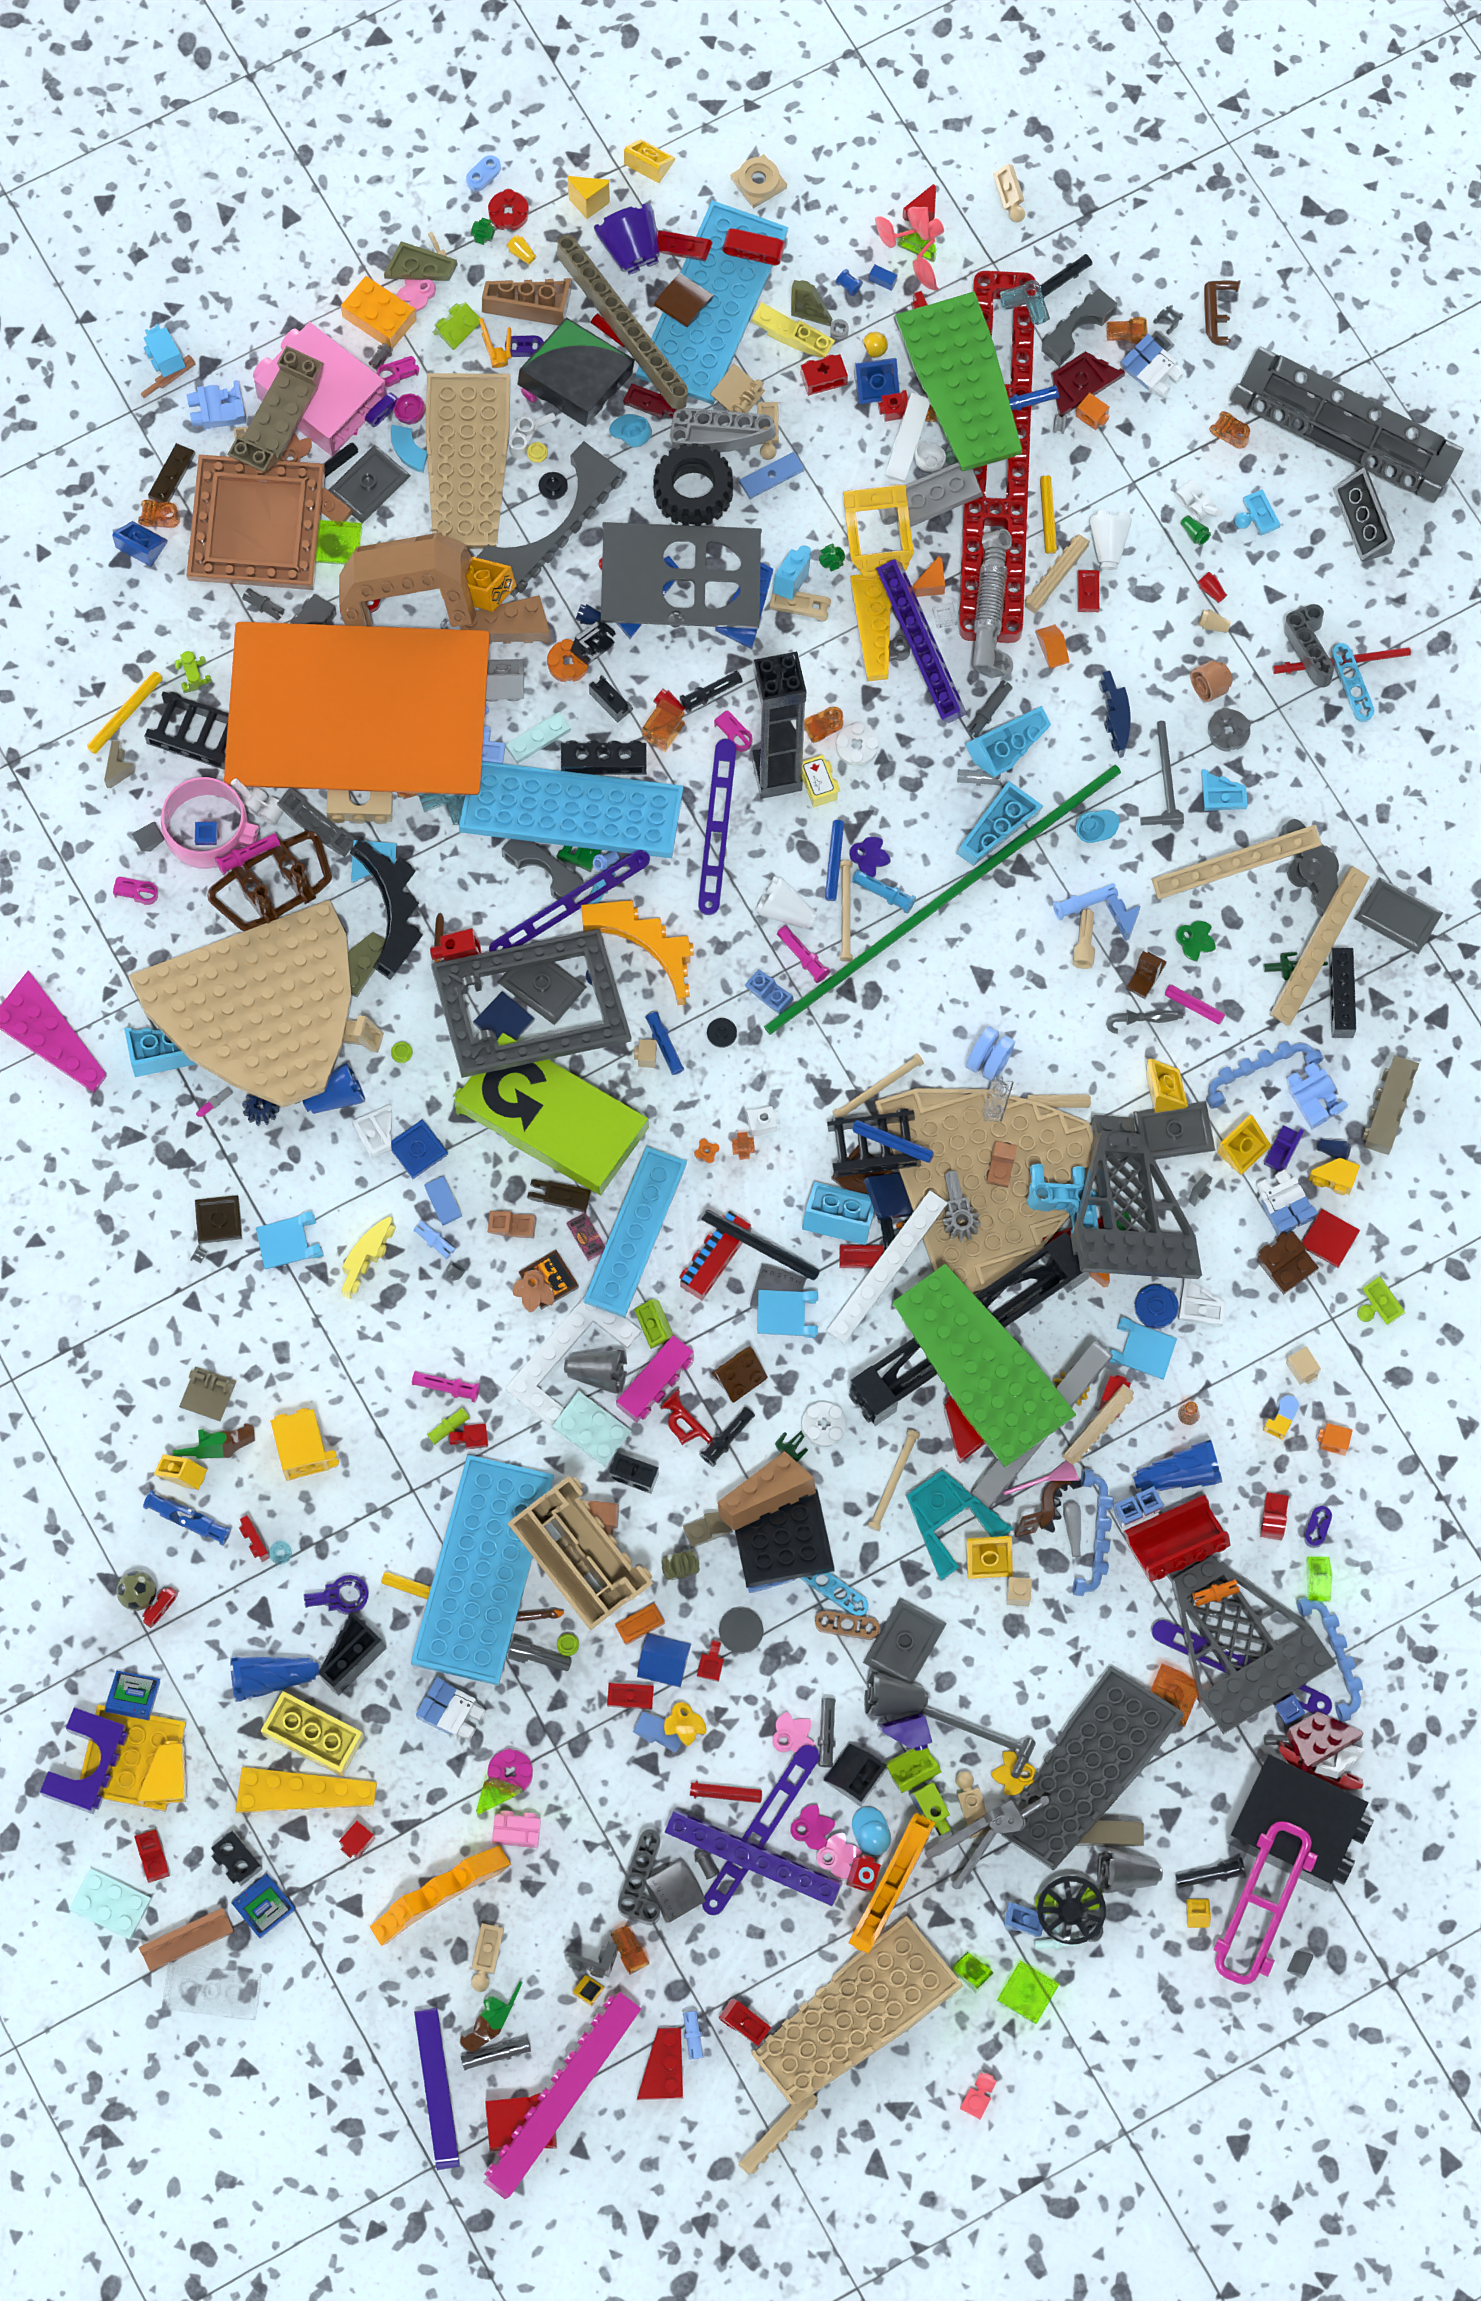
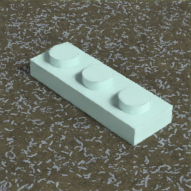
[505,712,571,764]

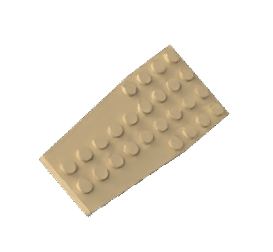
[426,373,510,549]
[751,1916,963,2107]

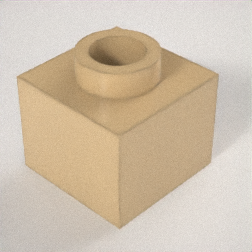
[634,1040,657,1068]

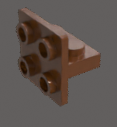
[711,1346,768,1403]

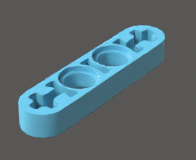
[1331,643,1374,722]
[800,1573,869,1617]

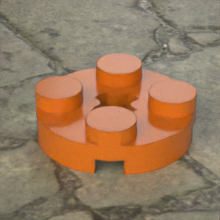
[547,639,589,682]

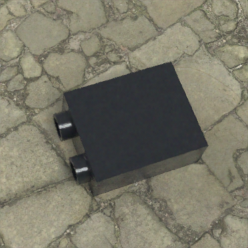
[1227,1754,1374,1891]

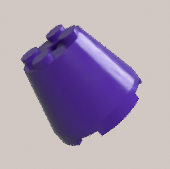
[594,203,660,275]

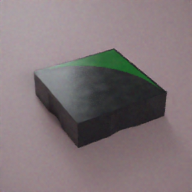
[517,317,635,427]

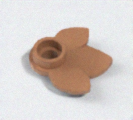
[280,433,312,462]
[513,1270,554,1312]

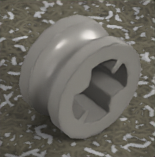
[830,319,849,341]
[1054,414,1067,434]

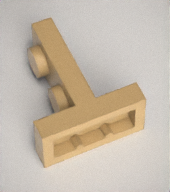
[343,1015,384,1053]

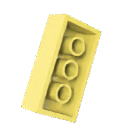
[261,1691,364,1777]

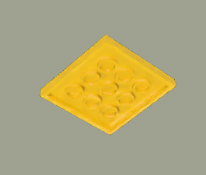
[79,1705,186,1812]

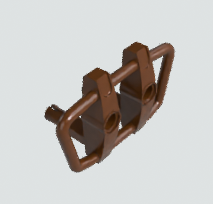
[207,831,332,931]

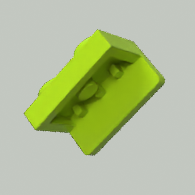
[432,302,480,350]
[886,1748,942,1793]

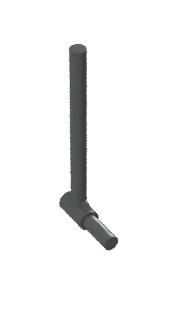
[1140,721,1184,826]
[921,1706,1036,1779]

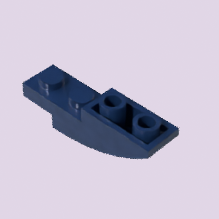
[1099,670,1131,758]

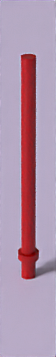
[1272,647,1411,675]

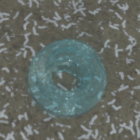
[269,1542,292,1565]

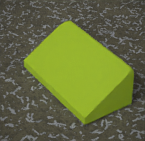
[634,1299,674,1349]

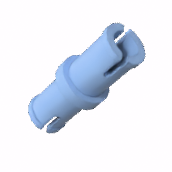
[413,1220,456,1259]
[683,2011,704,2060]

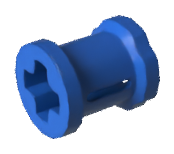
[835,269,863,296]

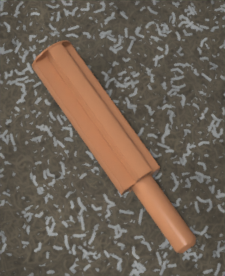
[141,355,196,398]

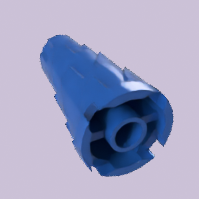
[1133,1440,1223,1491]
[230,1656,319,1702]

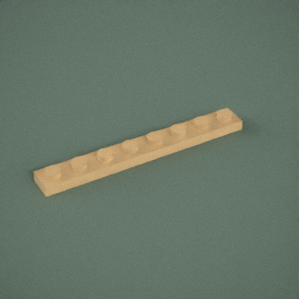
[1152,825,1323,900]
[1270,866,1370,1026]

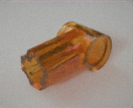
[1107,317,1148,344]
[610,1925,650,1975]

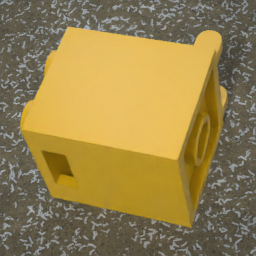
[270,1408,339,1481]

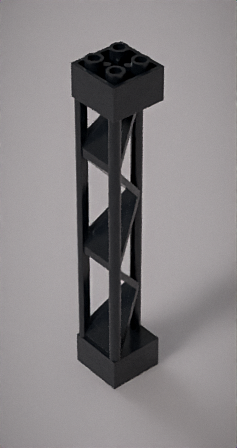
[752,651,807,799]

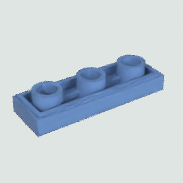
[739,452,804,499]

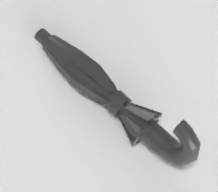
[1106,1010,1183,1034]

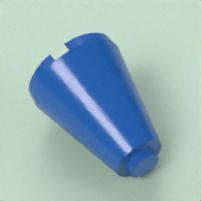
[302,1062,365,1114]

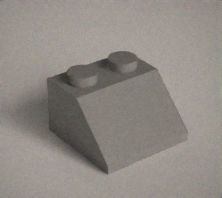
[486,659,524,702]

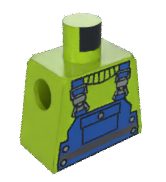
[909,1782,951,1836]

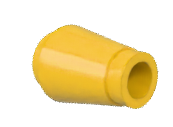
[506,234,537,265]

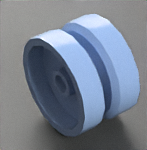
[966,1026,1016,1082]

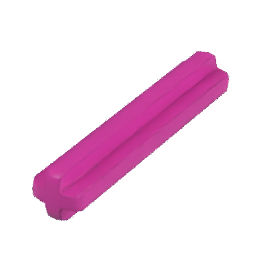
[1165,985,1225,1024]

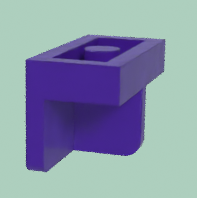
[1264,1125,1304,1172]

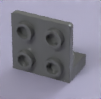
[564,1941,618,1979]

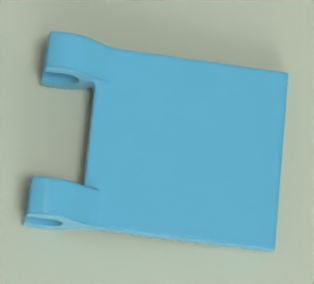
[256,1211,324,1270]
[757,1290,818,1338]
[1109,1317,1177,1380]

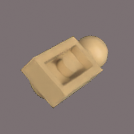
[993,164,1025,222]
[757,402,779,460]
[956,1771,991,1839]
[471,1923,504,1992]

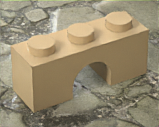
[326,790,393,824]

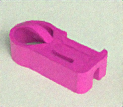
[377,356,419,387]
[714,711,753,752]
[113,877,158,905]

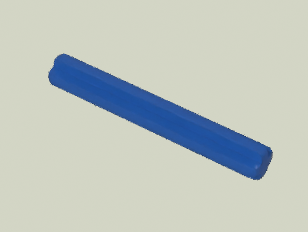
[825,820,844,901]
[852,1120,934,1163]

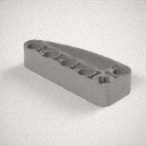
[670,408,776,452]

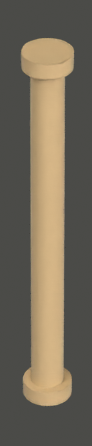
[840,860,853,962]
[832,1053,924,1118]
[868,1429,920,1531]

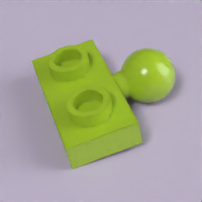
[1357,1276,1406,1325]

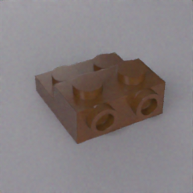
[1257,1231,1319,1295]

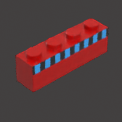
[679,1211,751,1301]

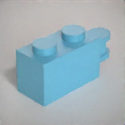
[143,324,186,378]
[773,546,811,600]

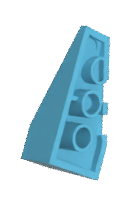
[965,706,1051,777]

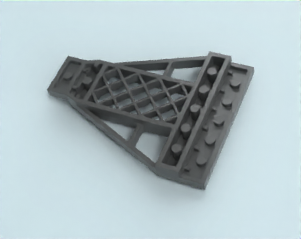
[1071,1115,1202,1279]
[1167,1556,1336,1735]

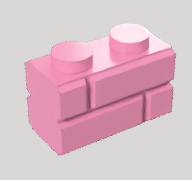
[492,1811,541,1848]

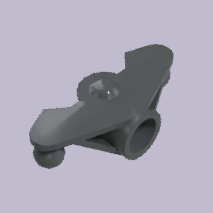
[1281,819,1339,916]

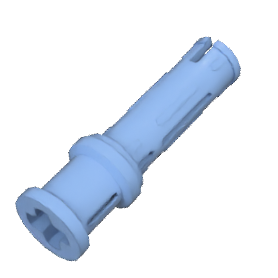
[1053,883,1118,920]

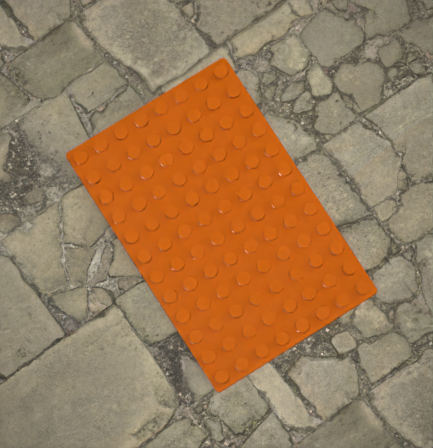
[224,622,490,795]

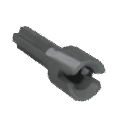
[508,1637,572,1671]

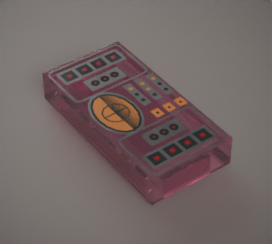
[566,1213,605,1261]

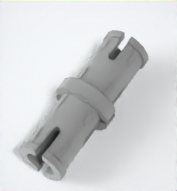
[957,769,1001,786]

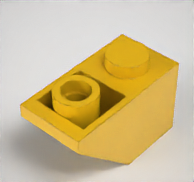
[1308,1158,1360,1195]

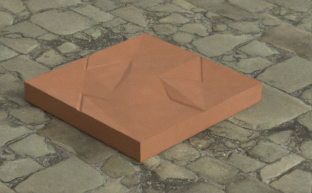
[186,454,326,590]

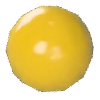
[863,331,888,358]

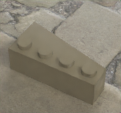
[1362,1055,1420,1155]

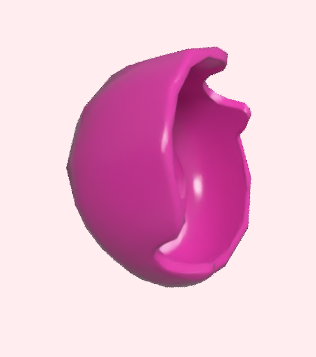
[393,393,425,425]

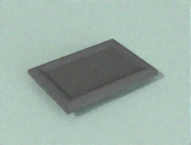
[328,445,411,523]
[1355,877,1443,955]
[497,962,587,1026]
[1133,1101,1216,1160]
[863,1598,947,1684]

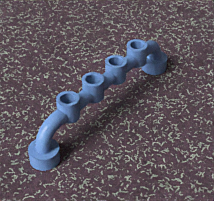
[1207,1041,1324,1109]
[1072,1469,1113,1596]
[1296,1597,1363,1722]

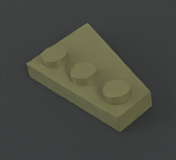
[384,241,458,281]
[791,280,833,326]
[348,932,385,997]

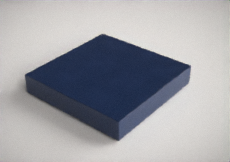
[473,991,535,1040]
[864,1173,913,1220]

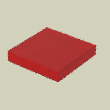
[1302,1209,1360,1268]

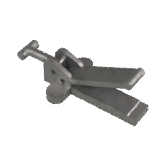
[924,1796,1052,1889]

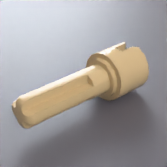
[1072,909,1095,969]

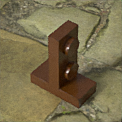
[1126,951,1167,999]

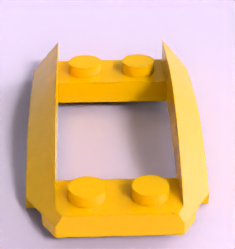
[843,484,914,577]

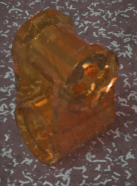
[1209,411,1250,449]
[138,500,180,528]
[804,707,844,743]

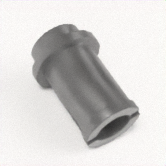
[368,343,393,370]
[694,1850,719,1880]

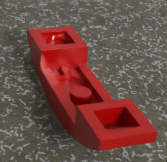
[1278,1741,1364,1790]

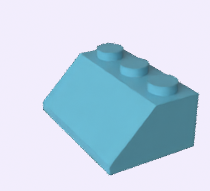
[802,1182,875,1245]

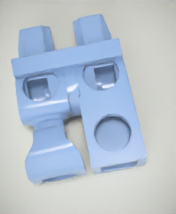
[187,380,246,430]
[1287,1062,1348,1130]

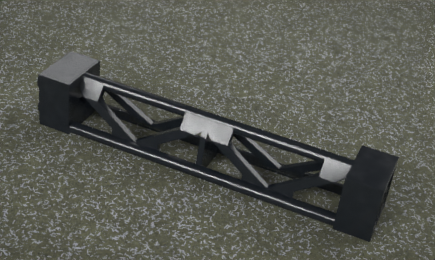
[848,1232,1090,1426]

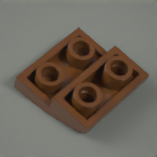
[654,273,713,327]

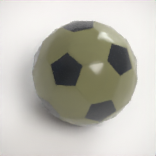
[116,1571,157,1611]

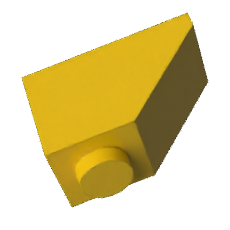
[154,1454,207,1490]

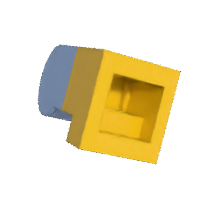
[1263,1395,1299,1440]

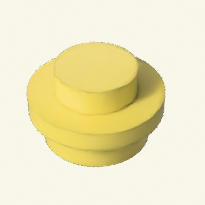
[527,442,548,463]

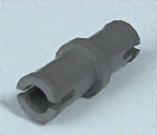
[242,588,284,620]

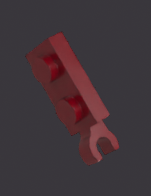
[623,383,677,419]

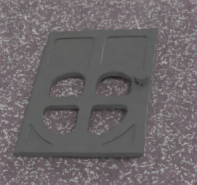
[601,522,762,629]

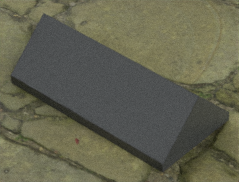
[1333,467,1395,562]

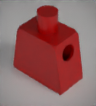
[430,928,482,961]

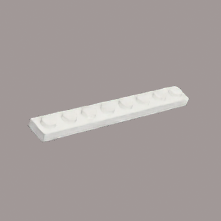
[827,1191,947,1345]

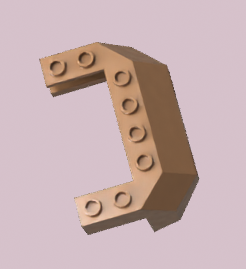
[339,533,476,627]

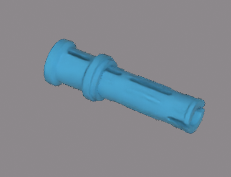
[852,870,916,914]

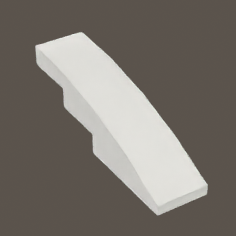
[885,393,930,482]

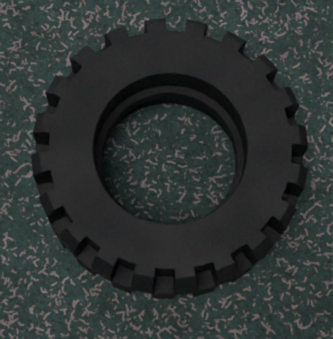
[653,443,733,526]

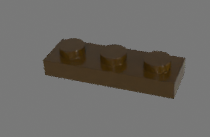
[148,443,195,506]

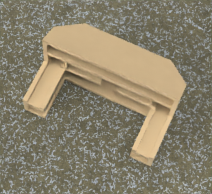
[507,1475,653,1631]

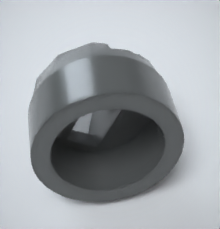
[446,1262,465,1281]

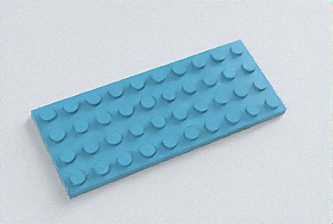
[636,200,789,405]
[459,761,683,859]
[411,1455,554,1686]

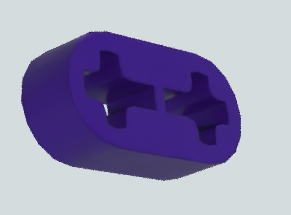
[505,335,544,357]
[364,392,398,427]
[1304,1506,1332,1548]

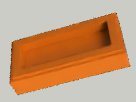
[615,1603,665,1645]

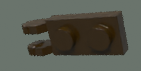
[527,1179,591,1213]

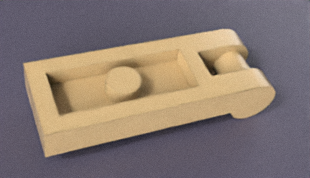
[769,592,831,621]

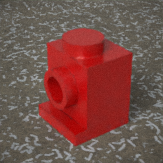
[878,390,908,422]

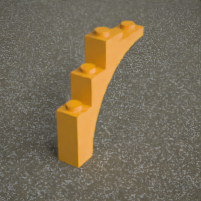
[581,900,694,1006]
[848,1812,935,1954]
[370,1845,511,1946]

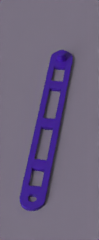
[698,739,736,915]
[489,850,650,952]
[1152,1620,1332,1715]
[702,1745,819,1915]

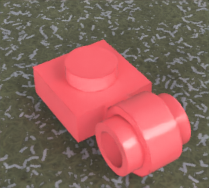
[960,2073,997,2120]

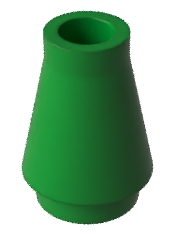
[1181,515,1211,545]

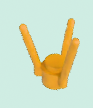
[479,318,512,368]

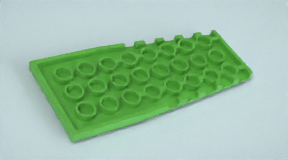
[895,291,1022,471]
[892,1264,1076,1468]

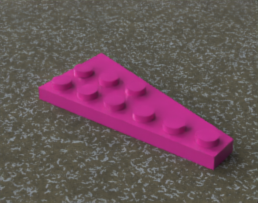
[0,970,107,1093]

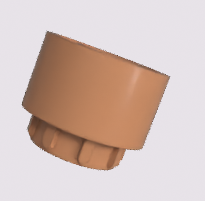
[1190,660,1233,702]
[586,1501,620,1536]

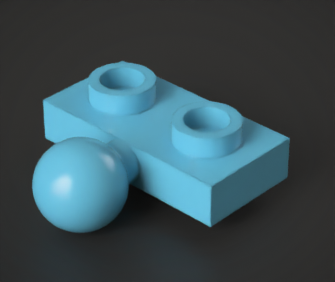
[1234,489,1281,536]

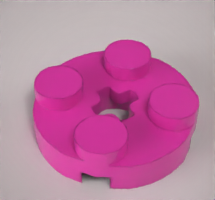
[487,1749,533,1796]

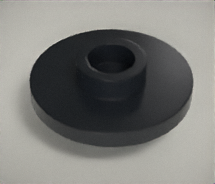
[538,472,568,500]
[707,1018,737,1048]

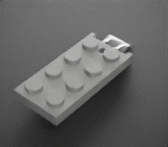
[878,462,983,527]

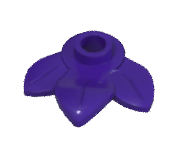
[849,837,891,877]

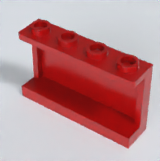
[1125,1494,1231,1582]

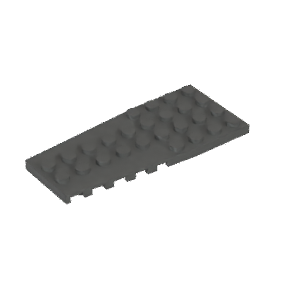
[1001,1666,1184,1870]

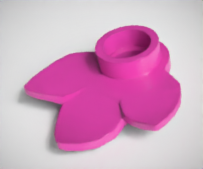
[790,1805,835,1850]

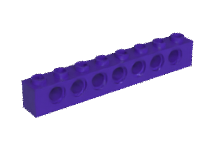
[876,559,967,723]
[664,1809,843,1906]

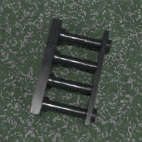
[144,691,229,770]
[827,1108,921,1178]

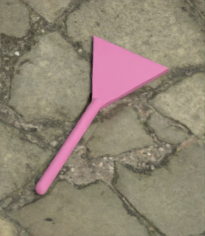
[1003,1460,1079,1495]

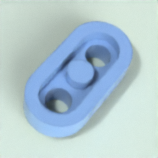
[466,155,501,191]

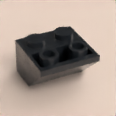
[823,1743,887,1807]

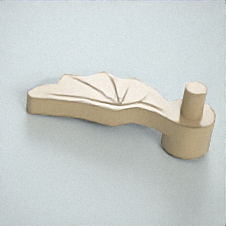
[428,232,447,256]

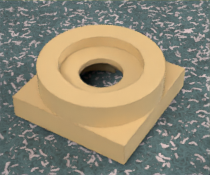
[730,154,787,209]

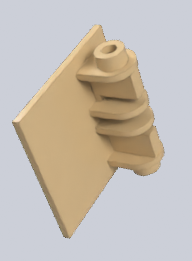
[710,363,765,413]

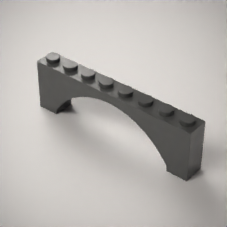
[476,441,623,597]

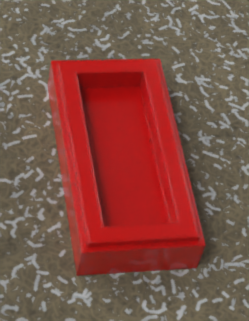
[839,1245,884,1269]

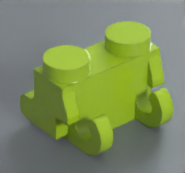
[174,651,212,693]

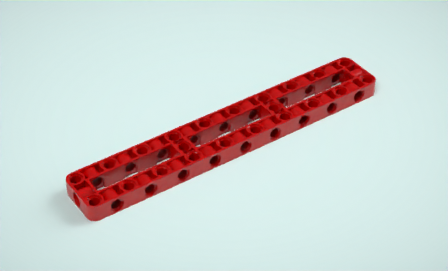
[959,271,1036,643]

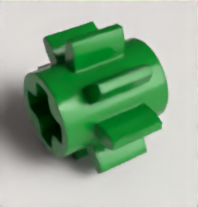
[471,217,495,245]
[819,543,845,572]

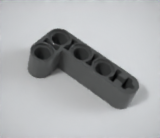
[1284,604,1334,687]
[618,1829,661,1925]

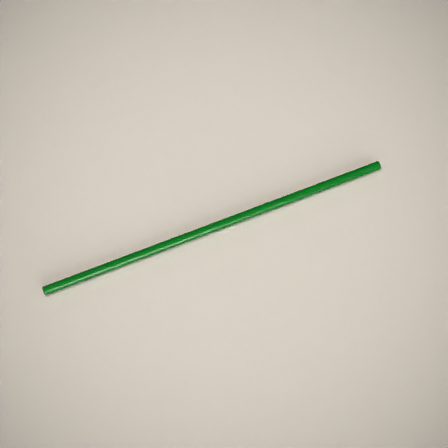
[764,765,1121,1035]

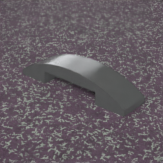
[277,787,357,857]

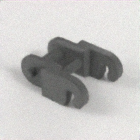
[1153,305,1183,335]

